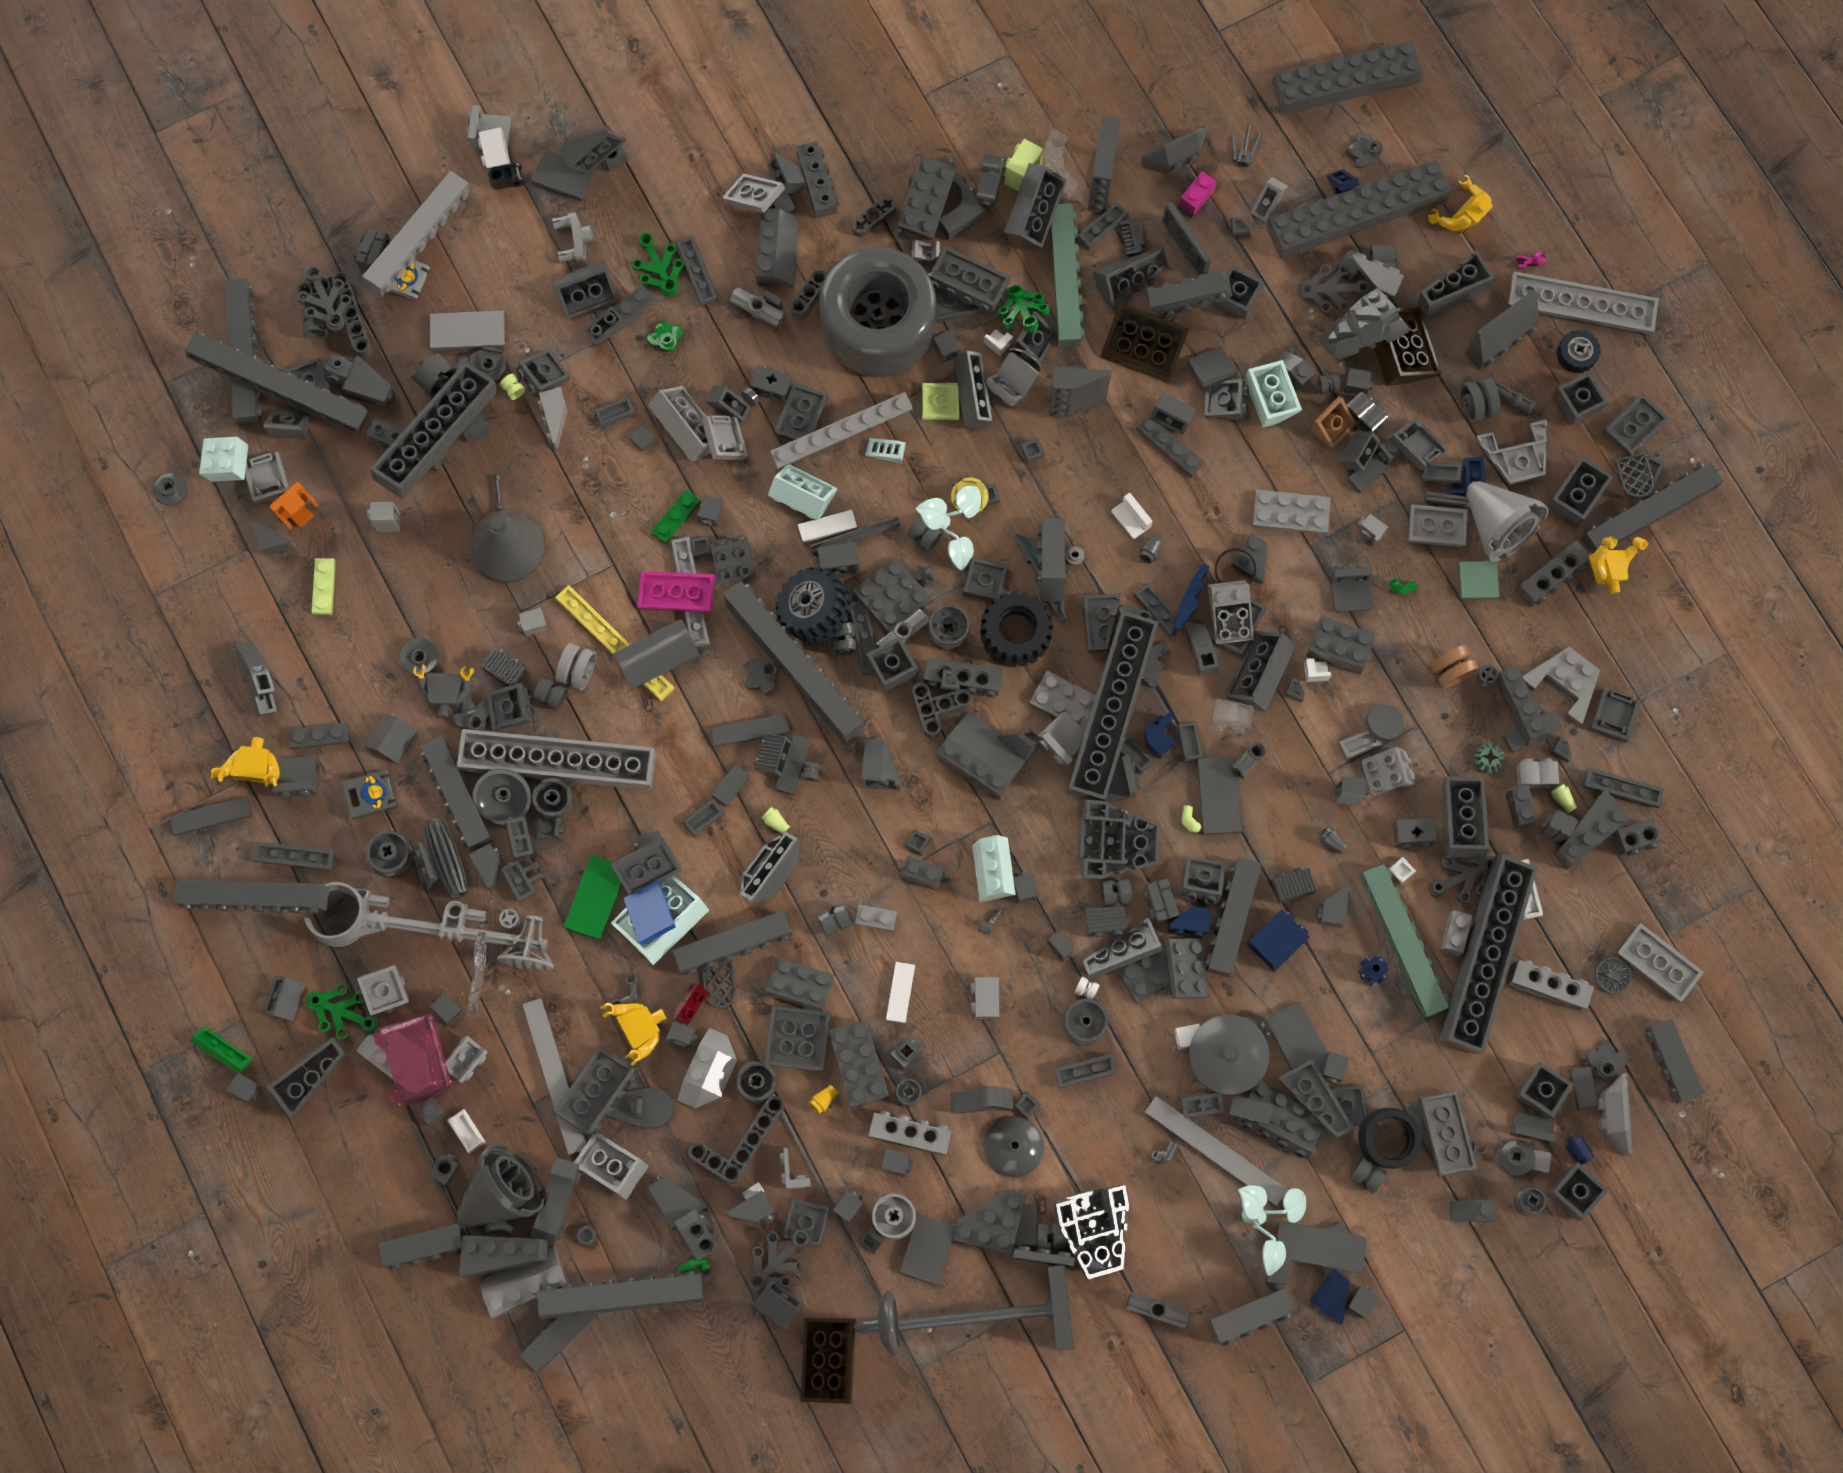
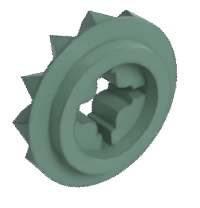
[1474,743,1505,773]

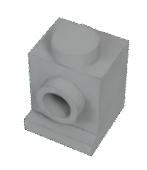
[1357,514,1388,547]

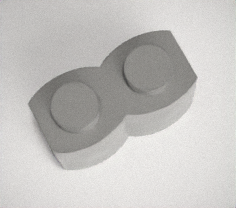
[1516,758,1559,788]

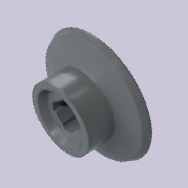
[153,473,187,505]
[1499,1140,1536,1176]

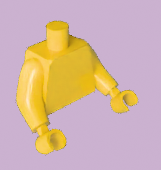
[1427,175,1493,233]
[1588,536,1648,594]
[211,737,280,787]
[600,1003,667,1066]

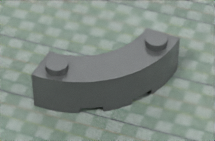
[531,1157,581,1247]

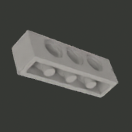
[1508,959,1594,1012]
[869,1110,952,1156]

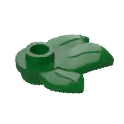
[646,320,683,352]

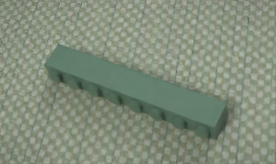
[1050,203,1084,347]
[1360,864,1449,1019]

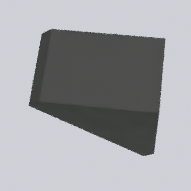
[256,522,293,556]

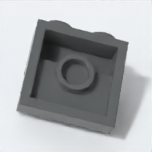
[516,348,570,398]
[1204,379,1249,420]
[486,683,535,731]
[1181,856,1226,905]

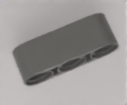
[791,270,827,321]

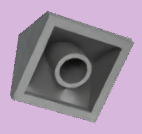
[1015,312,1057,363]
[264,409,310,440]
[365,713,418,764]

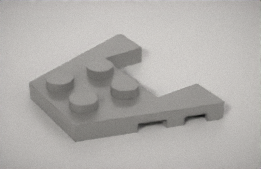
[1475,420,1547,485]
[1523,647,1600,725]

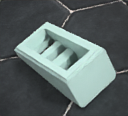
[865,438,906,464]

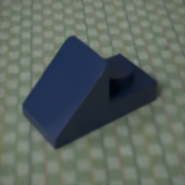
[1327,169,1359,195]

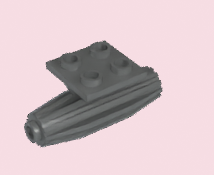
[413,819,468,899]

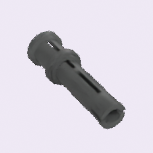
[1487,376,1537,416]

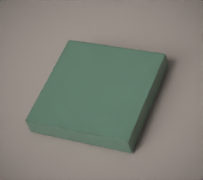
[1458,561,1500,600]

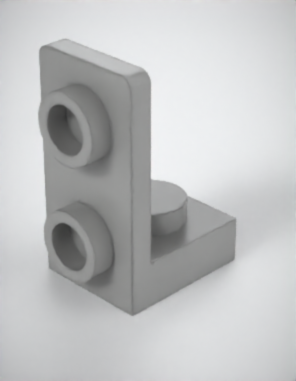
[780,1148,811,1190]

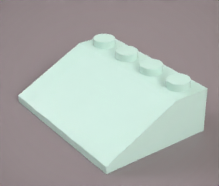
[611,875,709,965]

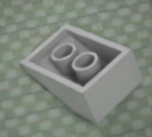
[574,1133,649,1200]

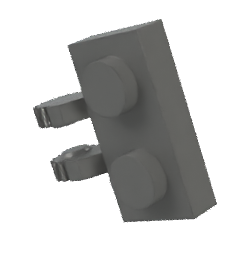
[501,859,545,903]

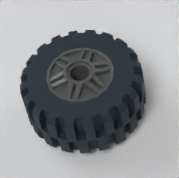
[775,567,852,644]

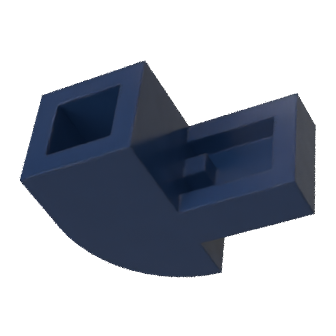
[1144,712,1174,759]

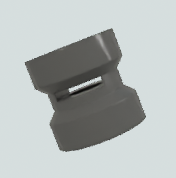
[1318,374,1340,394]

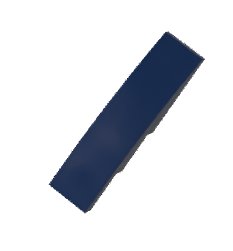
[1172,563,1210,637]

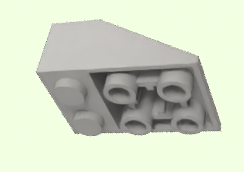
[1208,580,1254,644]

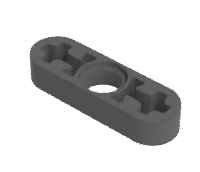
[852,196,896,237]

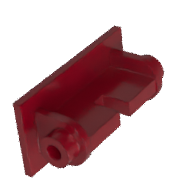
[673,983,709,1026]

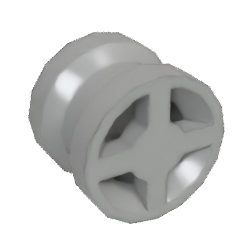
[499,909,521,931]

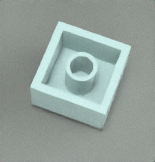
[199,437,248,482]

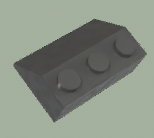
[552,261,619,319]

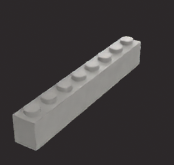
[362,171,470,297]
[767,392,913,470]

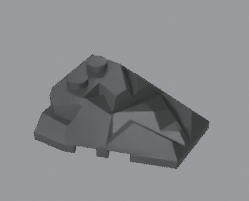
[1319,288,1409,360]
[1078,800,1160,879]
[1054,1185,1129,1279]

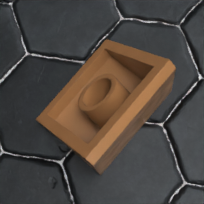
[1311,396,1357,449]

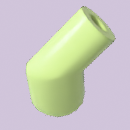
[1181,805,1201,833]

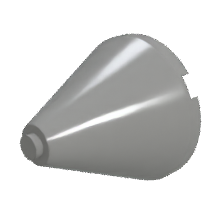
[1466,481,1548,562]

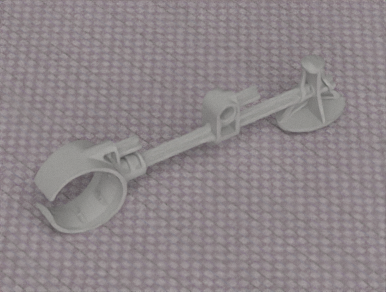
[304,882,554,972]

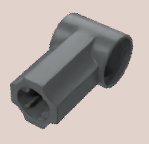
[1230,742,1266,779]

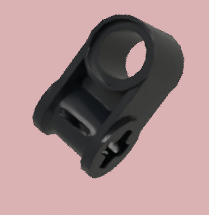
[488,163,525,190]

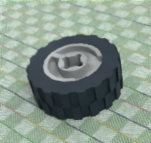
[1557,330,1601,373]

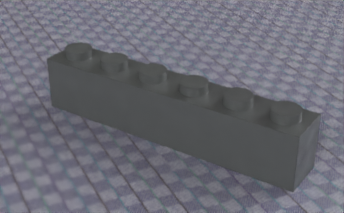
[420,736,493,851]
[1205,857,1262,977]
[673,910,793,976]

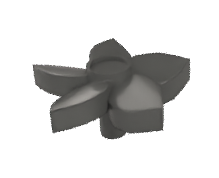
[914,565,935,587]

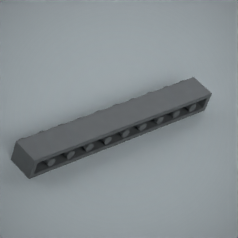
[185,332,368,436]

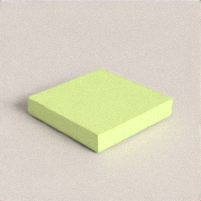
[922,383,959,420]

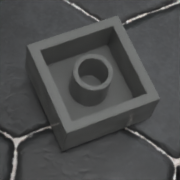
[1047,932,1073,962]

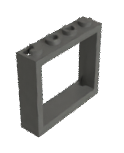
[1088,116,1121,213]

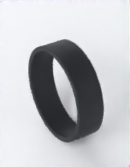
[1214,548,1256,585]

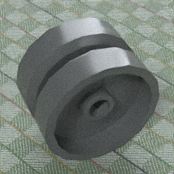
[1460,377,1501,423]
[366,831,414,878]
[1063,999,1108,1046]

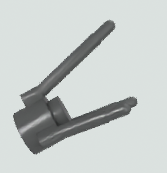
[1232,124,1263,167]

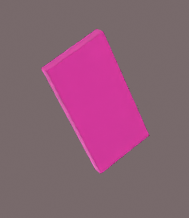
[637,571,716,613]

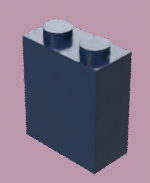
[1247,909,1310,972]

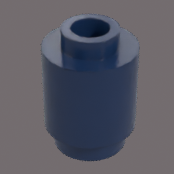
[1565,1134,1594,1165]

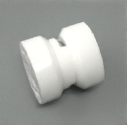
[1074,976,1100,999]

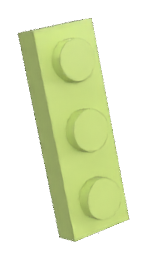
[312,558,336,615]

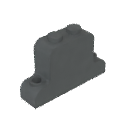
[977,154,1007,205]

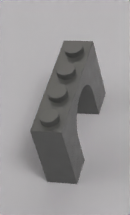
[909,155,986,240]

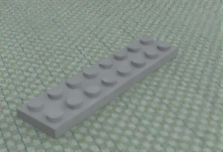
[1507,271,1659,335]

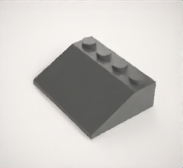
[1465,290,1539,370]
[1049,366,1112,418]
[936,712,1029,800]

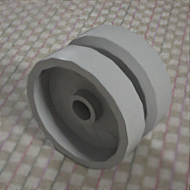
[555,643,596,691]
[872,1194,916,1240]

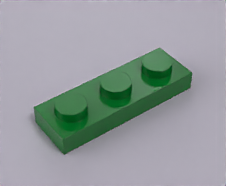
[651,489,701,544]
[191,1026,252,1073]

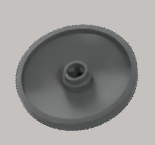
[1189,1015,1269,1095]

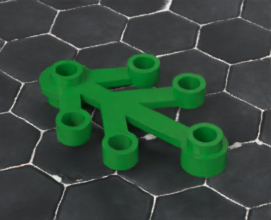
[632,232,684,296]
[998,285,1050,333]
[306,984,379,1040]

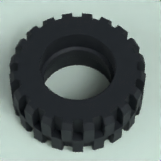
[980,591,1053,667]

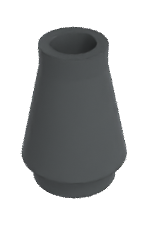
[1139,535,1163,564]
[1318,826,1348,854]

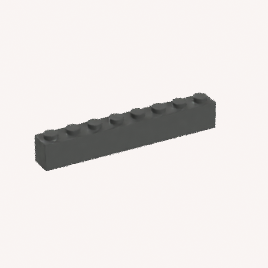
[225,278,262,425]
[1582,463,1724,554]
[173,880,329,914]
[537,1272,703,1320]

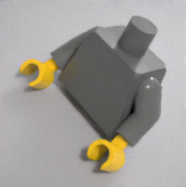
[413,665,474,718]

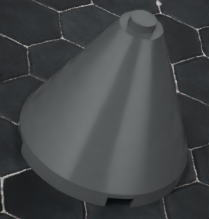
[469,509,545,583]
[457,1144,544,1227]

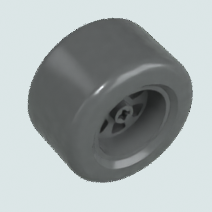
[819,247,936,377]

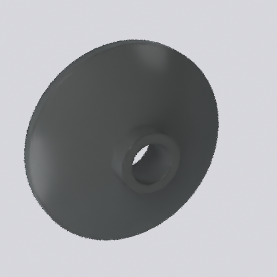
[1008,348,1042,372]
[400,638,438,675]

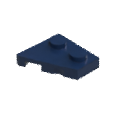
[1449,457,1485,496]
[1309,1268,1350,1325]

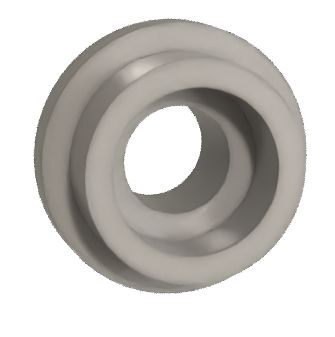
[1065,546,1084,565]

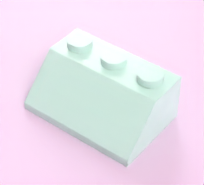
[1244,360,1302,428]
[768,464,838,520]
[972,835,1015,902]

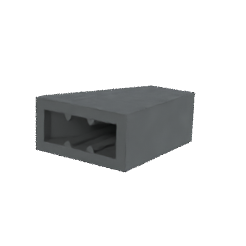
[342,356,395,408]
[648,1176,708,1230]

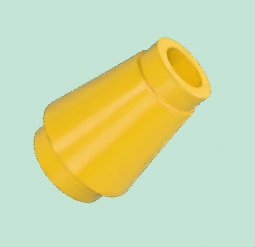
[809,1085,838,1114]

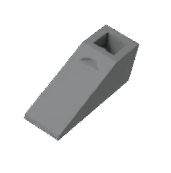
[1349,252,1404,297]
[537,387,568,450]

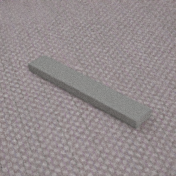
[671,537,710,647]

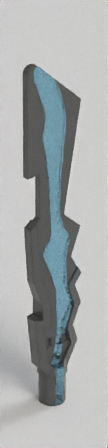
[1014,534,1068,623]

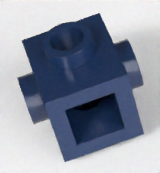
[1358,955,1389,986]

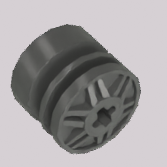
[928,605,969,650]

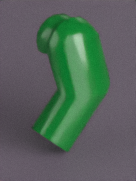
[1389,578,1417,595]
[678,1257,710,1274]

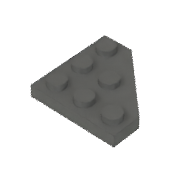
[953,1190,1027,1255]

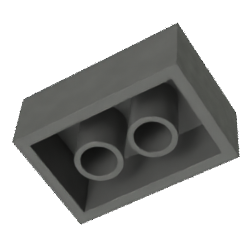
[1547,456,1614,527]
[1306,615,1376,674]

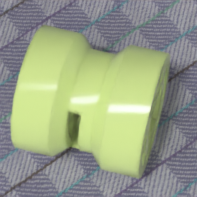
[500,374,526,400]

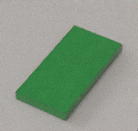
[564,854,622,941]

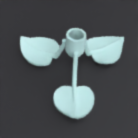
[915,486,981,570]
[1238,1185,1306,1276]

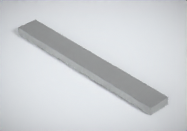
[522,998,587,1156]
[1144,1096,1288,1206]

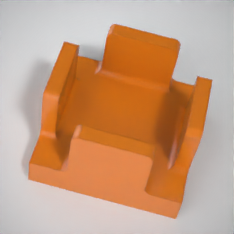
[269,482,319,530]

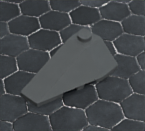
[1093,248,1167,309]

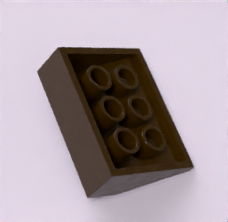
[1100,302,1190,381]
[1375,308,1441,386]
[800,1318,856,1404]

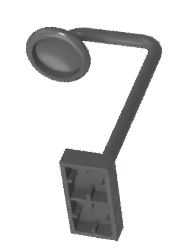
[853,1265,1074,1355]

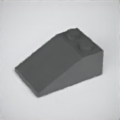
[558,130,627,174]

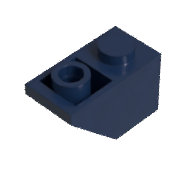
[1168,907,1211,938]

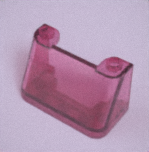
[373,1014,451,1107]

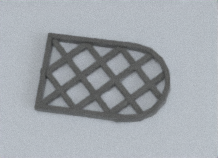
[1616,453,1654,498]
[702,961,737,1008]

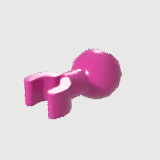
[1516,251,1546,270]

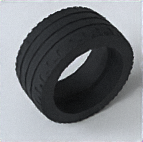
[1358,1108,1422,1169]

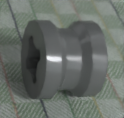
[1476,665,1498,687]
[800,762,822,782]

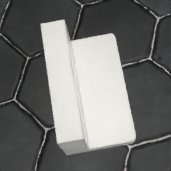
[1111,493,1153,539]

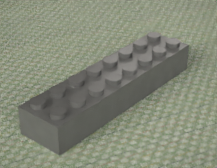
[1272,41,1423,115]
[370,362,497,499]

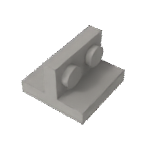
[357,964,409,1016]

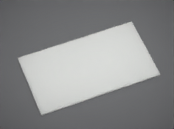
[742,1182,765,1200]

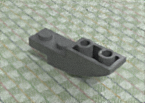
[584,284,655,345]
[233,642,277,716]

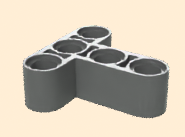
[912,683,972,739]
[950,1086,1014,1114]

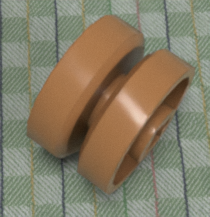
[1429,645,1480,689]

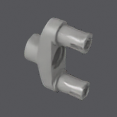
[552,212,594,263]

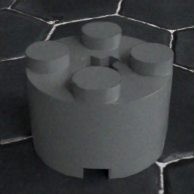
[411,353,456,397]
[532,778,574,820]
[737,1061,777,1104]

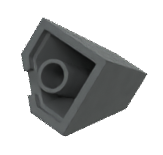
[861,736,901,791]

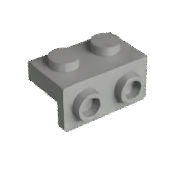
[441,1035,487,1083]

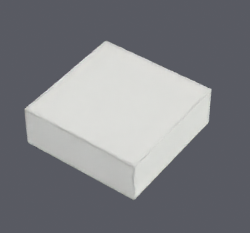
[1389,857,1416,884]

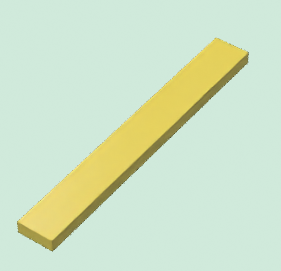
[555,585,675,701]

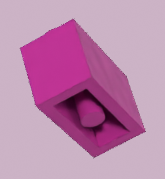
[1179,171,1217,217]

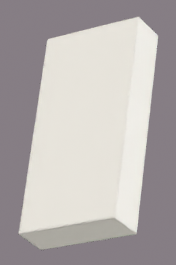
[447,1109,486,1154]

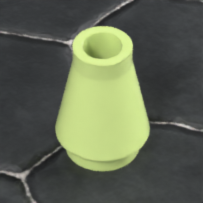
[1551,783,1577,813]
[762,807,790,834]

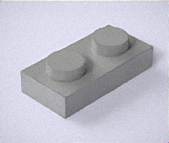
[855,905,897,932]

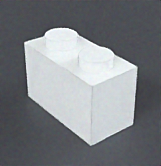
[477,127,510,170]

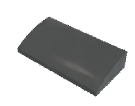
[613,619,700,690]

